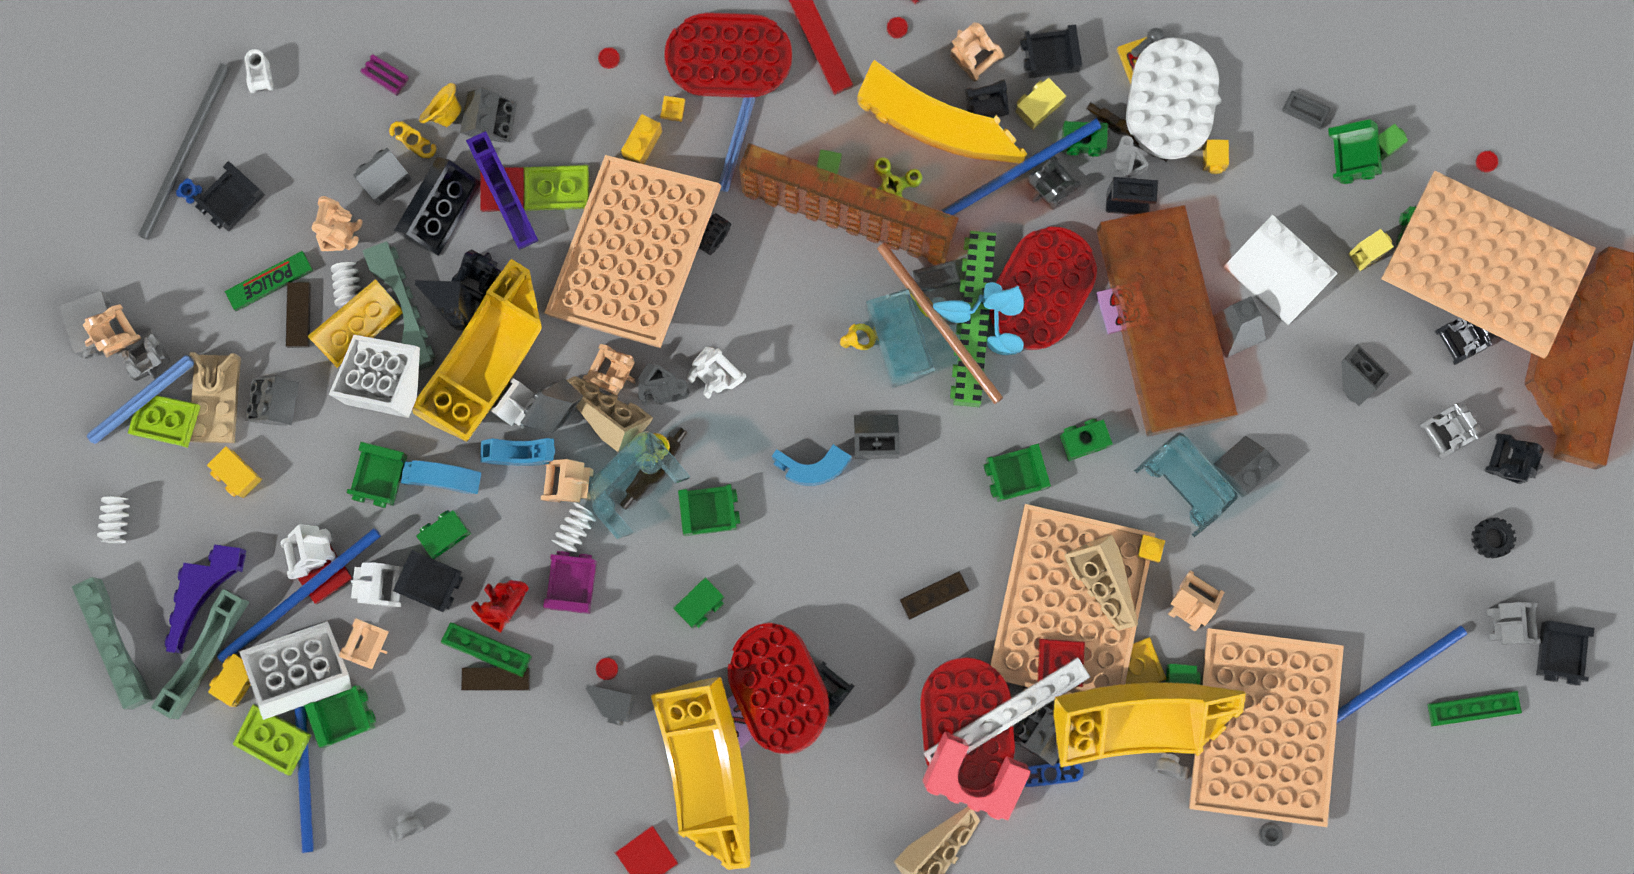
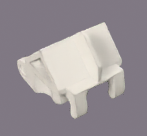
[687,347,746,398]
[489,378,535,429]
[280,524,336,579]
[351,563,403,607]

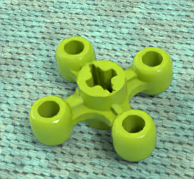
[862,157,922,218]

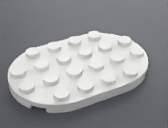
[1126,38,1219,159]

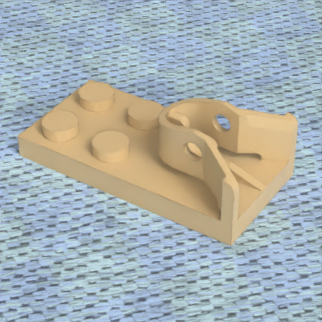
[189,352,241,443]

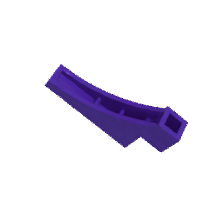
[466,131,539,250]
[165,544,247,654]

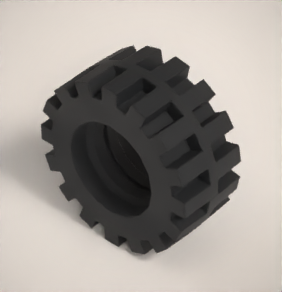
[699,213,731,255]
[1471,517,1516,559]

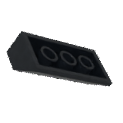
[394,157,480,256]
[415,280,476,331]

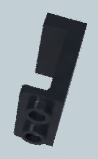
[1020,24,1082,78]
[193,161,265,232]
[1105,177,1158,216]
[393,550,463,612]
[1536,621,1595,686]

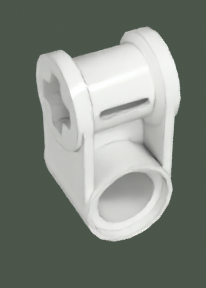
[245,49,273,94]

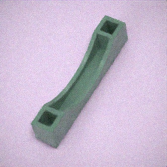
[362,241,436,371]
[72,577,153,710]
[151,589,249,719]

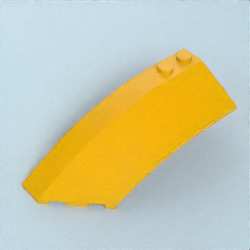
[857,60,1027,163]
[412,259,542,441]
[650,677,750,870]
[1054,683,1246,767]

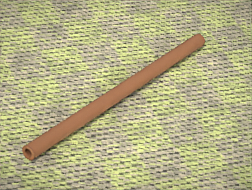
[877,242,1003,404]

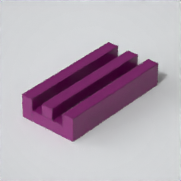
[360,54,409,96]

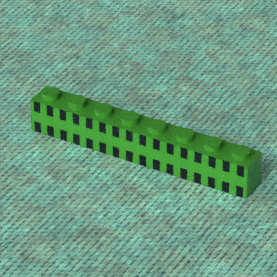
[950,231,996,408]

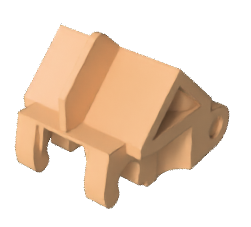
[951,22,1004,82]
[312,196,363,251]
[83,304,142,358]
[583,344,636,396]
[541,459,594,503]
[1168,570,1225,631]
[339,618,389,669]

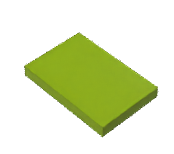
[524,165,589,211]
[127,395,201,448]
[232,704,312,776]

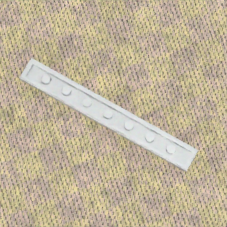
[923,657,1090,763]

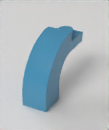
[480,438,555,466]
[772,444,852,486]
[401,460,481,494]

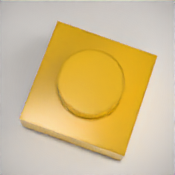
[660,96,686,122]
[1137,535,1165,563]

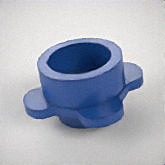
[176,179,202,204]

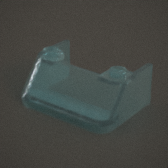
[589,432,691,539]
[1134,432,1238,538]

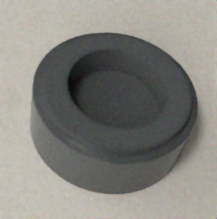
[1258,823,1283,846]

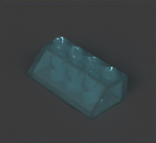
[866,289,935,388]

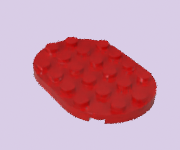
[664,13,793,98]
[989,227,1097,350]
[728,623,829,754]
[920,657,1015,790]

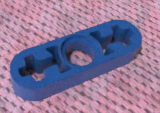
[1024,763,1084,787]

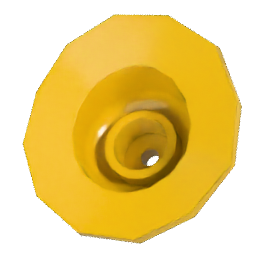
[419,83,462,127]

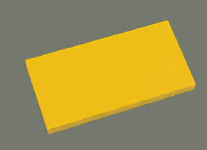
[308,279,403,368]

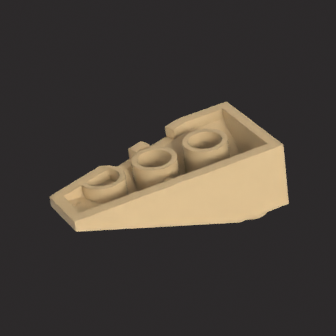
[567,376,653,452]
[1064,535,1138,631]
[894,806,980,874]

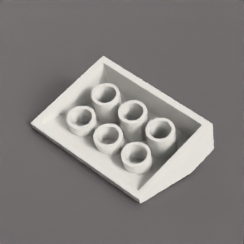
[1224,215,1338,325]
[329,335,420,418]
[239,621,351,720]

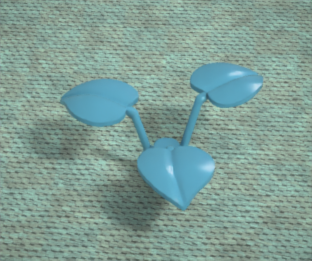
[933,282,1024,355]

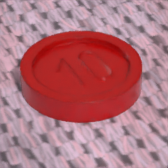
[887,17,908,39]
[598,47,620,69]
[1475,151,1498,173]
[596,658,618,680]

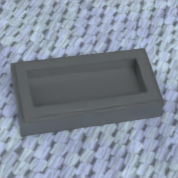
[1282,90,1331,129]
[913,261,960,292]

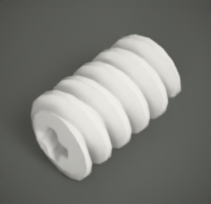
[331,262,361,309]
[97,496,130,543]
[551,502,596,552]

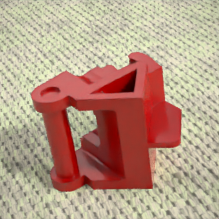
[471,580,529,633]

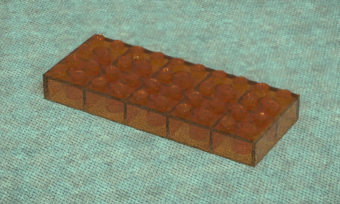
[739,143,959,265]
[1096,205,1238,437]

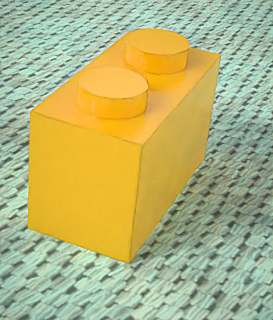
[621,114,662,164]
[207,446,263,498]
[208,654,251,707]

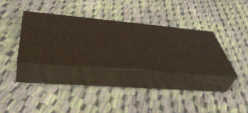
[286,282,311,348]
[900,571,969,620]
[461,668,530,691]

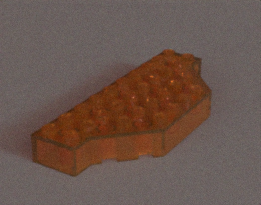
[1524,246,1634,470]

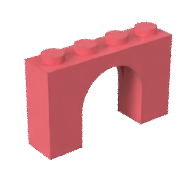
[922,732,1031,820]

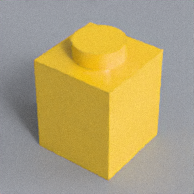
[1203,139,1229,174]

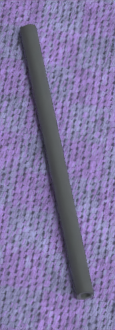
[138,63,230,240]

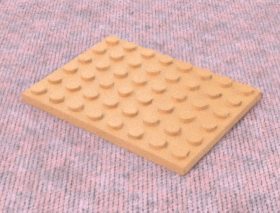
[544,155,721,348]
[1381,171,1596,359]
[990,504,1156,695]
[1189,628,1344,827]

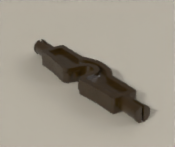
[1086,102,1168,162]
[619,427,688,510]

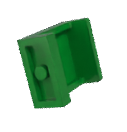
[1328,119,1382,184]
[346,442,408,508]
[983,443,1051,502]
[678,484,741,537]
[304,685,376,748]

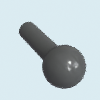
[1131,28,1164,57]

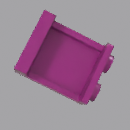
[543,551,597,614]

